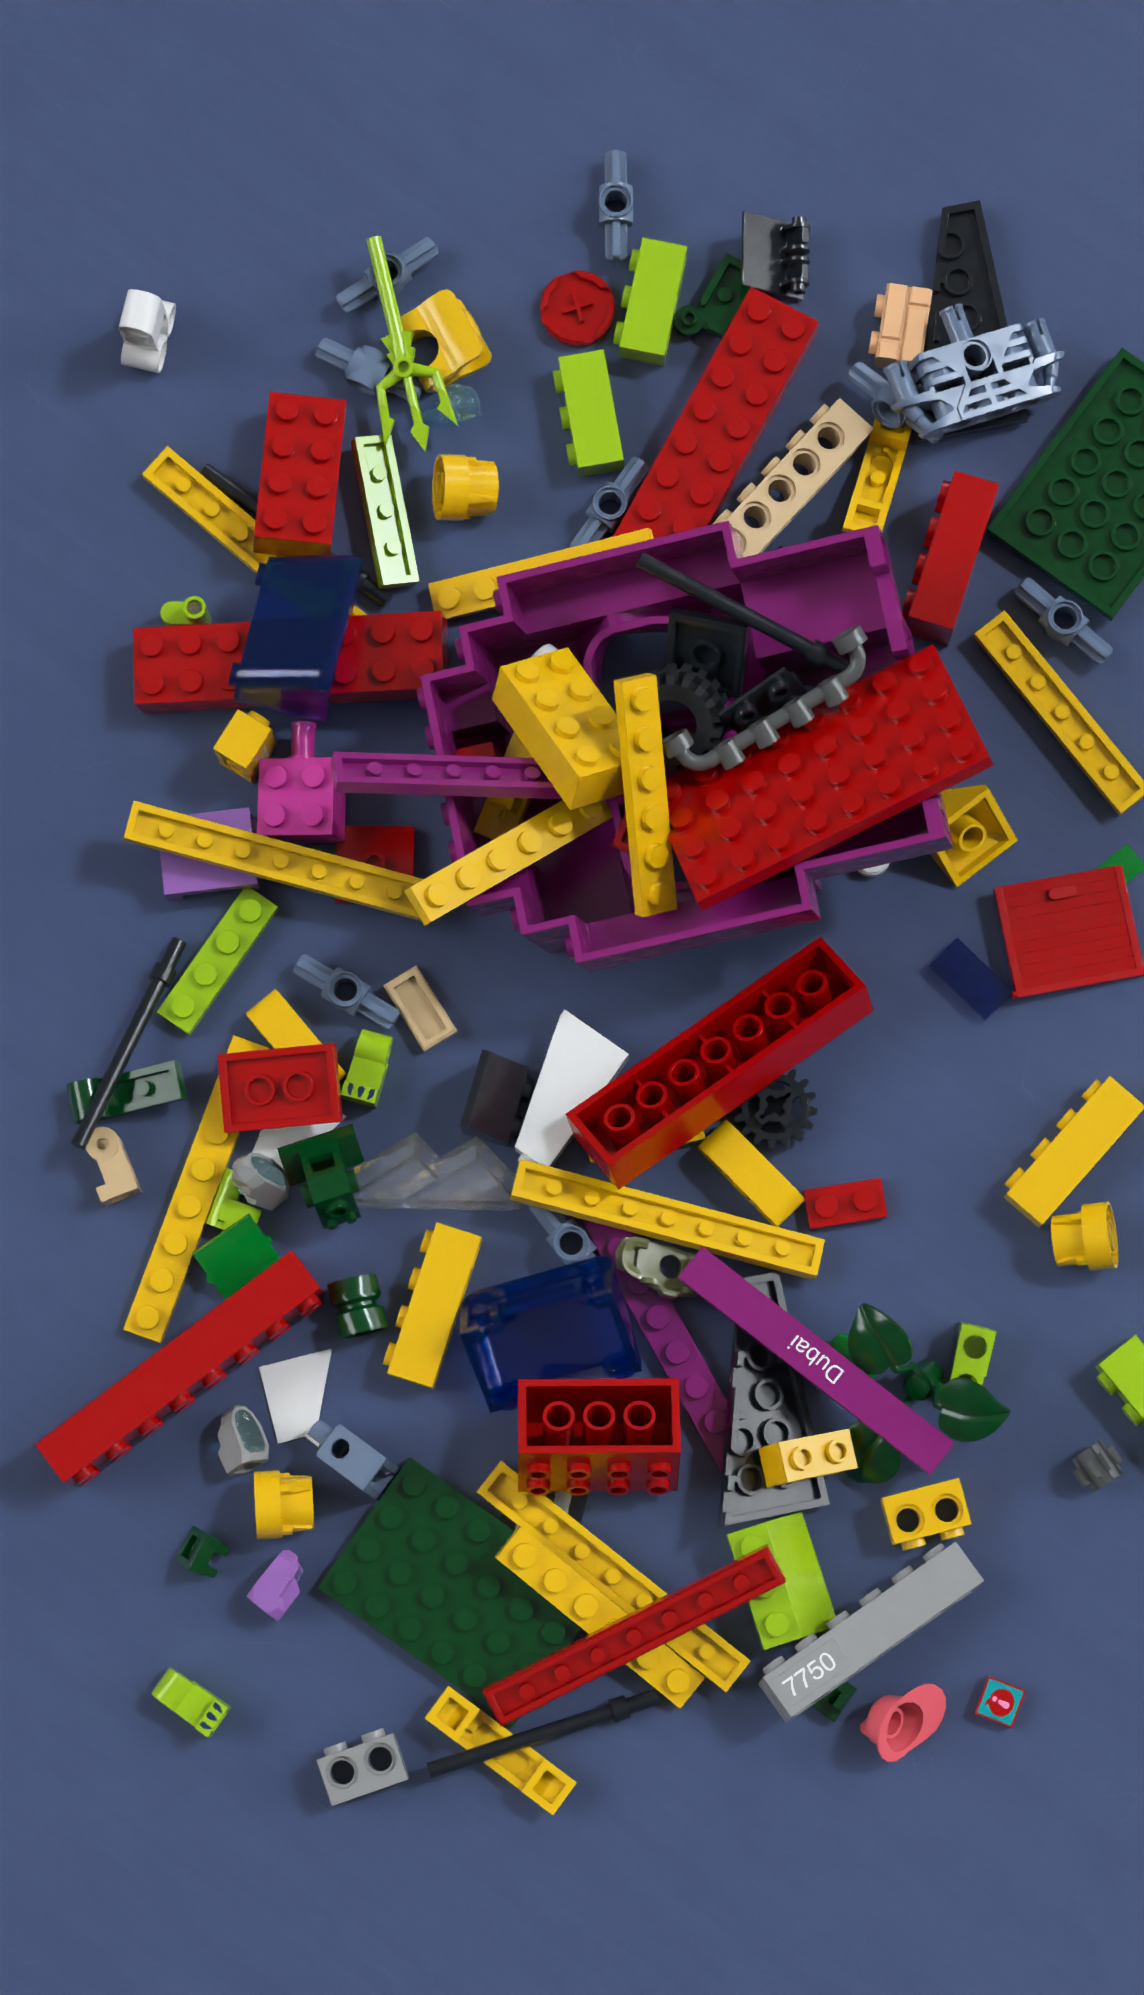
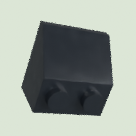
[460,1049,535,1147]

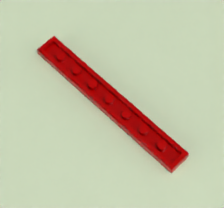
[482,1544,786,1726]

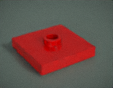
[335,825,415,905]

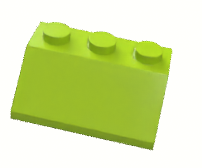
[726,1511,836,1650]

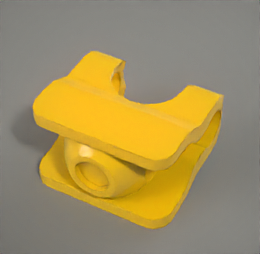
[401,289,492,393]

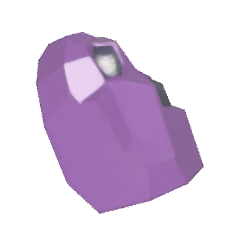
[246,1550,303,1621]

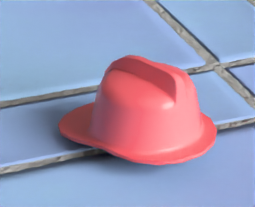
[860,1684,946,1762]

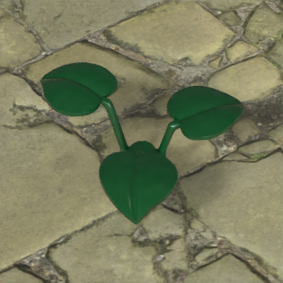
[845,1303,1011,1483]

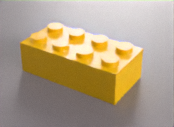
[492,647,624,810]

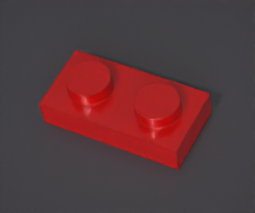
[803,1178,888,1230]

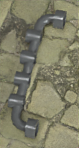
[662,624,868,771]

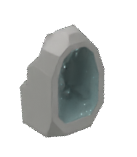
[231,1153,290,1211]
[217,1405,269,1477]

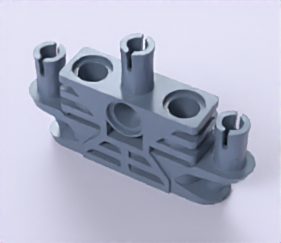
[883,303,1065,439]

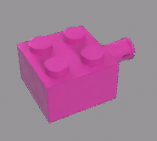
[257,721,346,844]

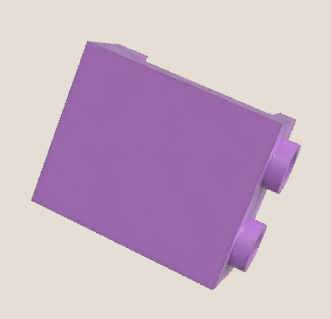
[160,807,263,901]

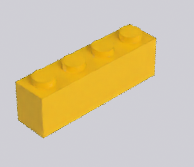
[1003,1076,1144,1228]
[383,1222,483,1390]

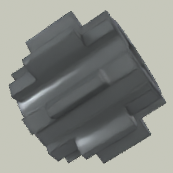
[1071,1440,1123,1492]

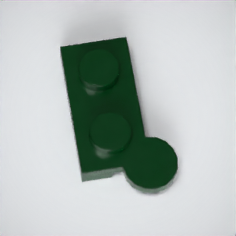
[674,253,750,339]

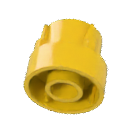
[432,454,499,521]
[1051,1201,1118,1271]
[254,1470,314,1540]

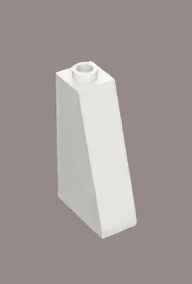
[515,1009,629,1167]

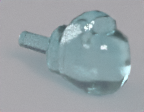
[421,384,480,424]

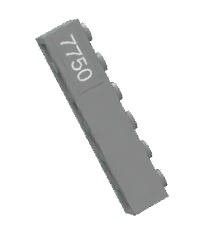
[758,1542,984,1724]

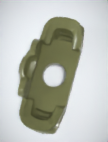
[615,1237,724,1300]

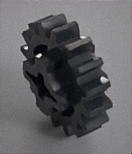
[733,1069,818,1151]

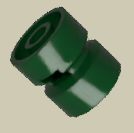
[327,1273,389,1339]

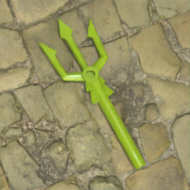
[366,236,458,452]

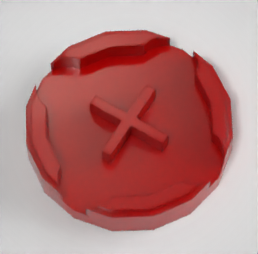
[540,270,616,348]

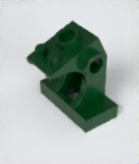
[277,1124,365,1230]

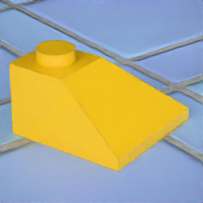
[930,784,1018,887]

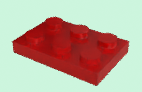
[217,1043,343,1133]

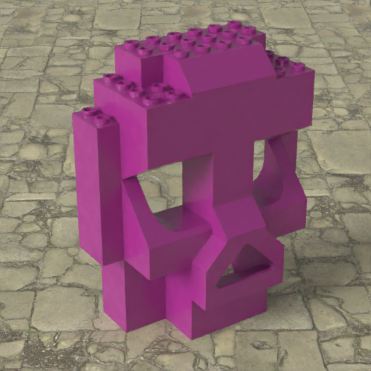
[417,521,954,972]

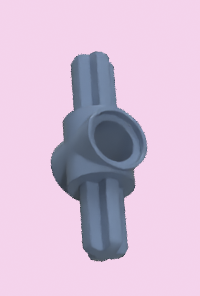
[599,150,633,262]
[336,237,439,314]
[315,338,423,402]
[847,362,944,444]
[570,457,650,547]
[1015,577,1113,665]
[293,954,400,1030]
[528,1205,615,1295]

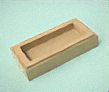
[383,965,458,1053]

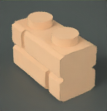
[868,283,933,373]

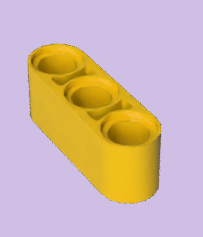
[245,989,347,1081]
[697,1120,805,1227]

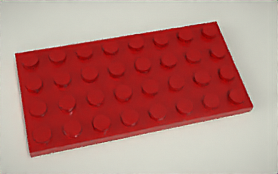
[666,644,994,911]

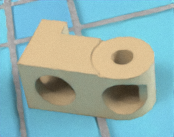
[86,1127,142,1207]

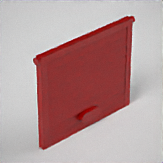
[993,865,1144,999]

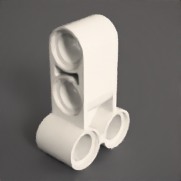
[118,289,176,373]

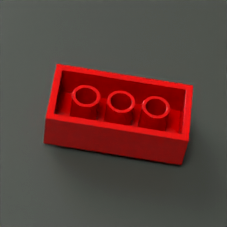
[253,392,347,561]
[902,470,999,647]

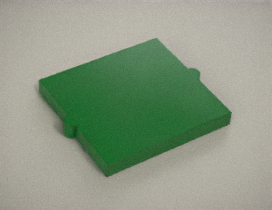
[192,1213,280,1300]

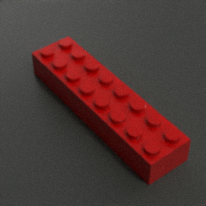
[613,287,819,539]
[133,611,449,714]
[565,936,873,1190]
[35,1250,325,1487]

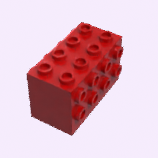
[517,1378,681,1496]

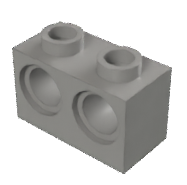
[317,1728,410,1806]

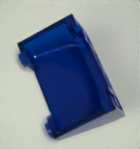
[229,555,363,722]
[459,1256,642,1413]

